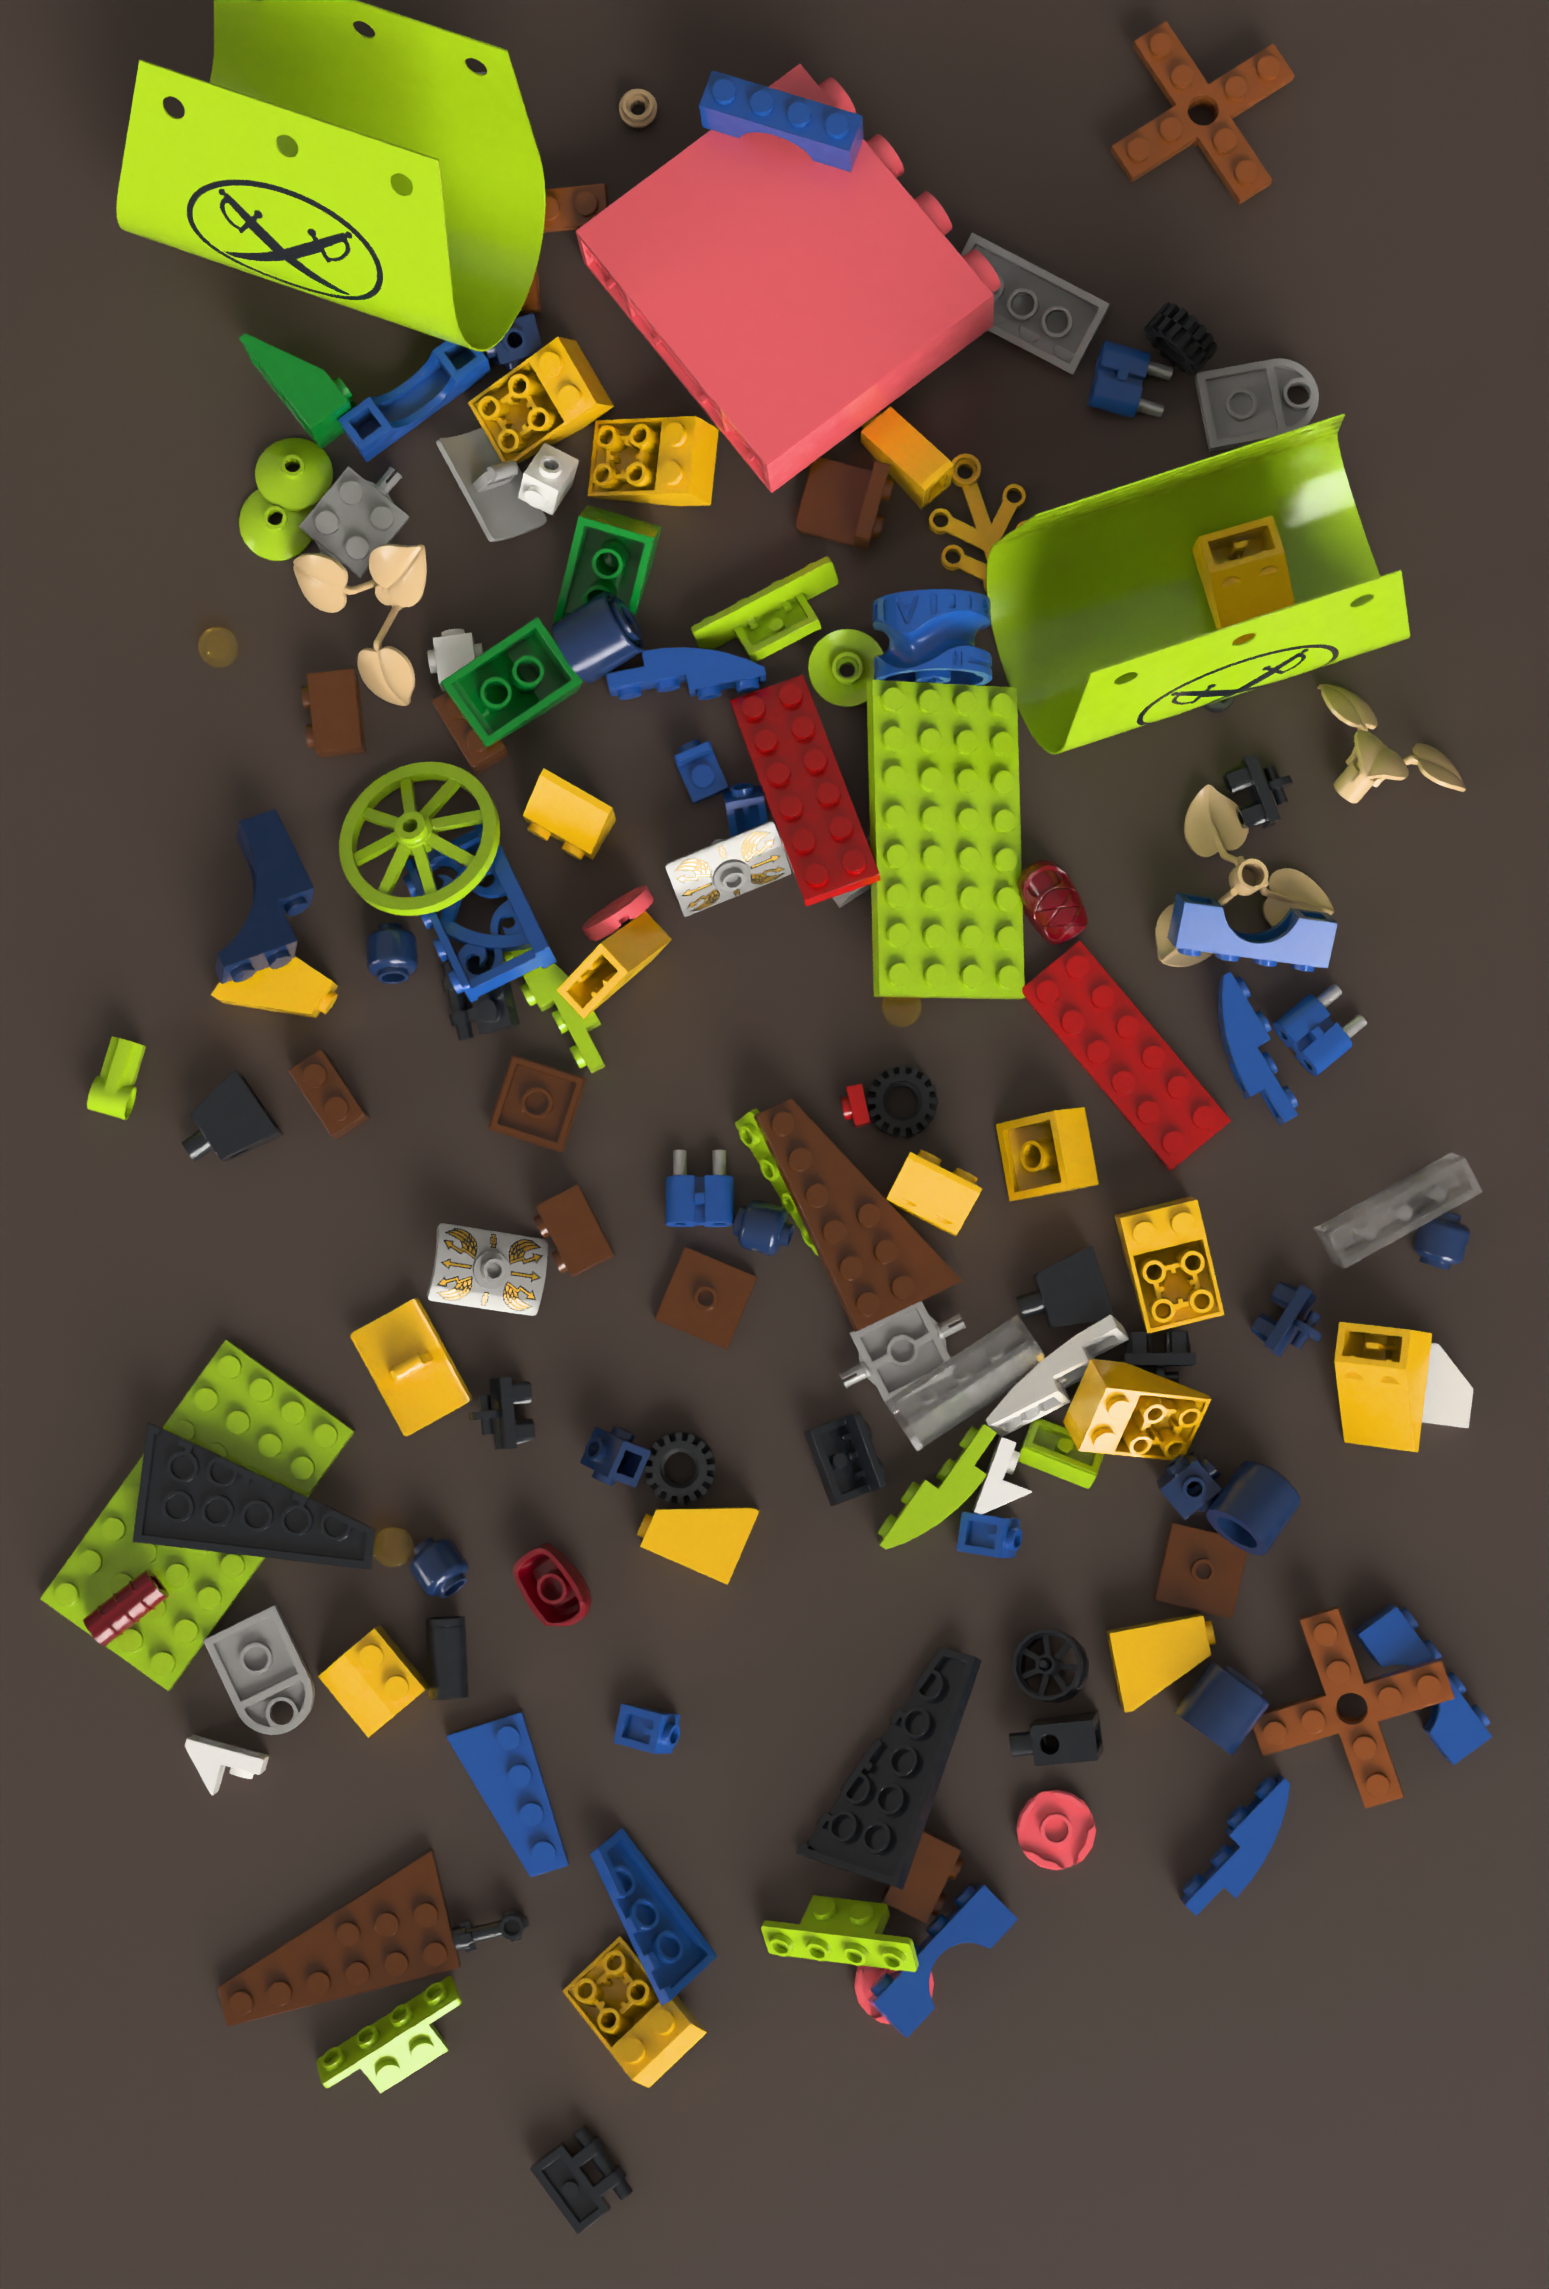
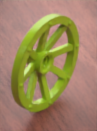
[339,762,500,916]

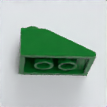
[239,333,357,449]
[552,505,662,626]
[441,617,583,748]

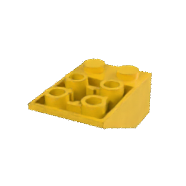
[468,337,614,464]
[587,416,719,506]
[1192,515,1295,644]
[886,1149,983,1236]
[1115,1196,1225,1334]
[1334,1322,1432,1452]
[1063,1359,1212,1461]
[562,1936,707,2088]

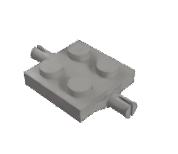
[299,466,409,578]
[839,1301,966,1404]

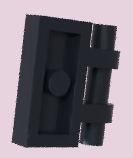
[441,951,520,1041]
[530,2125,633,2234]

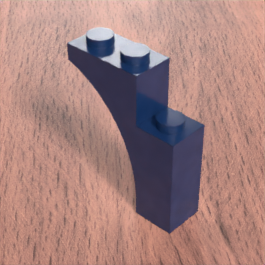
[215,809,314,984]

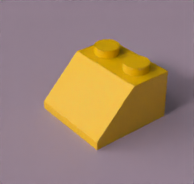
[523,768,616,860]
[996,1107,1099,1201]
[318,1625,428,1738]

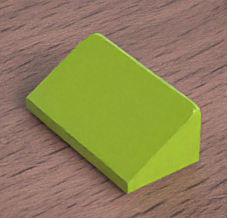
[1018,1418,1104,1489]

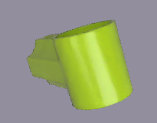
[87,1036,146,1120]

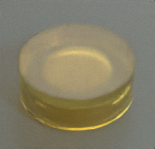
[198,627,239,668]
[882,997,922,1027]
[374,1527,414,1567]

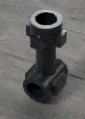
[452,1908,530,1953]

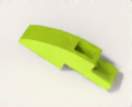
[503,948,606,1073]
[877,1423,997,1549]

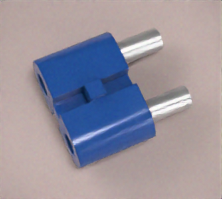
[1087,340,1173,418]
[1273,984,1367,1076]
[665,1150,734,1227]

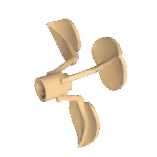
[293,544,427,706]
[1317,684,1466,803]
[1155,785,1334,967]

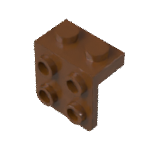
[795,457,895,551]

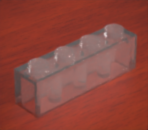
[1315,1153,1483,1269]
[885,1315,1045,1451]

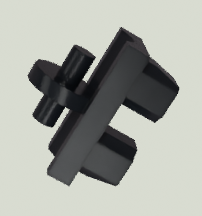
[1223,753,1293,829]
[1121,1331,1196,1383]
[469,1377,535,1450]

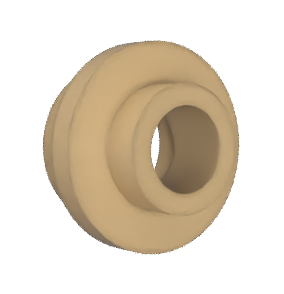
[619,89,657,128]

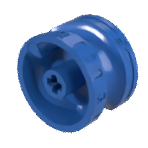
[872,589,993,686]

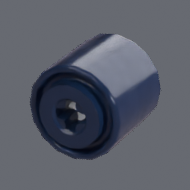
[552,591,644,684]
[1206,1461,1301,1556]
[1174,1661,1270,1756]

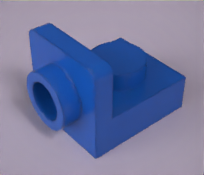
[674,739,729,805]
[723,783,768,837]
[957,1511,1022,1558]
[613,1703,680,1754]

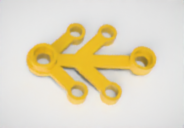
[929,453,1027,593]

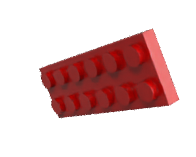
[730,675,881,907]
[1022,940,1231,1172]

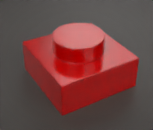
[840,1083,870,1128]

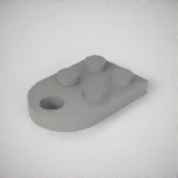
[1194,358,1319,452]
[203,1604,315,1735]

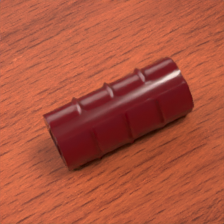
[83,1569,169,1646]

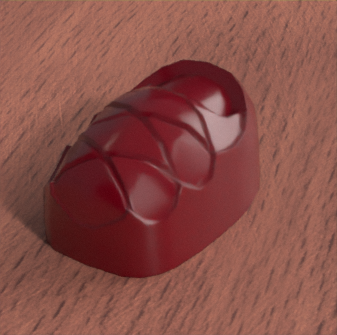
[1018,859,1088,945]
[513,1543,592,1626]

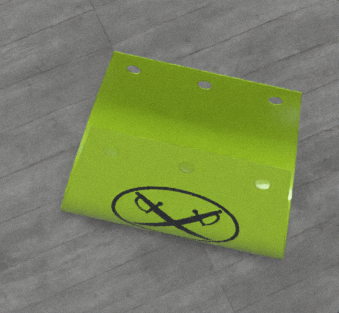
[116,0,546,352]
[986,414,1410,755]

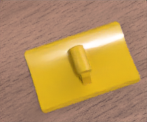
[350,1298,472,1436]

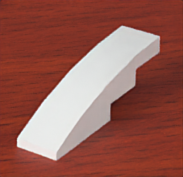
[986,1315,1129,1437]

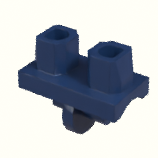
[1251,1282,1322,1358]

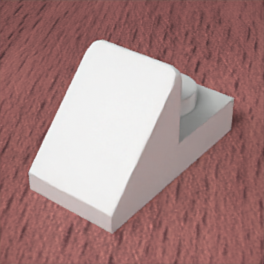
[972,1436,1032,1515]
[185,1734,269,1795]

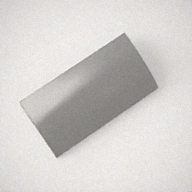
[961,232,1110,375]

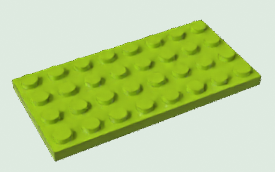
[867,680,1025,999]
[40,1340,355,1691]

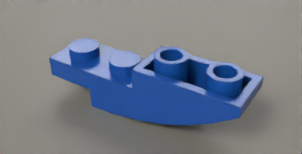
[606,647,766,700]
[1217,971,1298,1126]
[1180,1774,1290,1916]

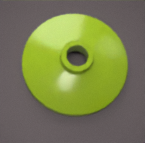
[255,438,333,511]
[239,489,314,561]
[808,629,884,707]

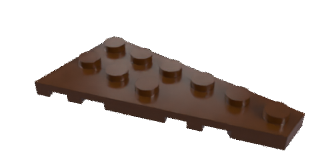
[754,1098,962,1332]
[218,1849,461,2027]

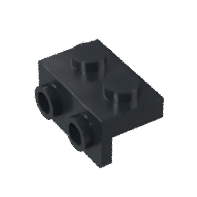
[804,1412,887,1506]

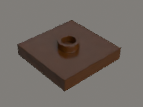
[487,1054,587,1153]
[654,1247,758,1350]
[1154,1522,1248,1619]

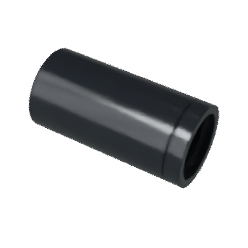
[426,1616,469,1700]

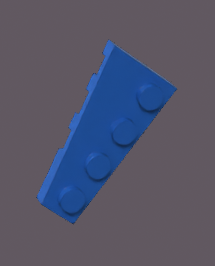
[446,1711,569,1878]
[590,1828,718,2006]

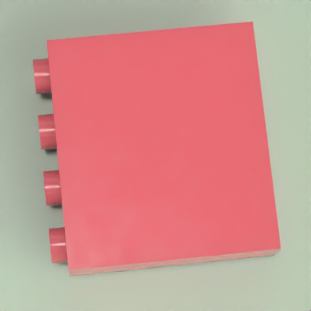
[576,64,1001,493]

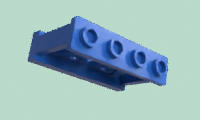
[403,824,557,1003]

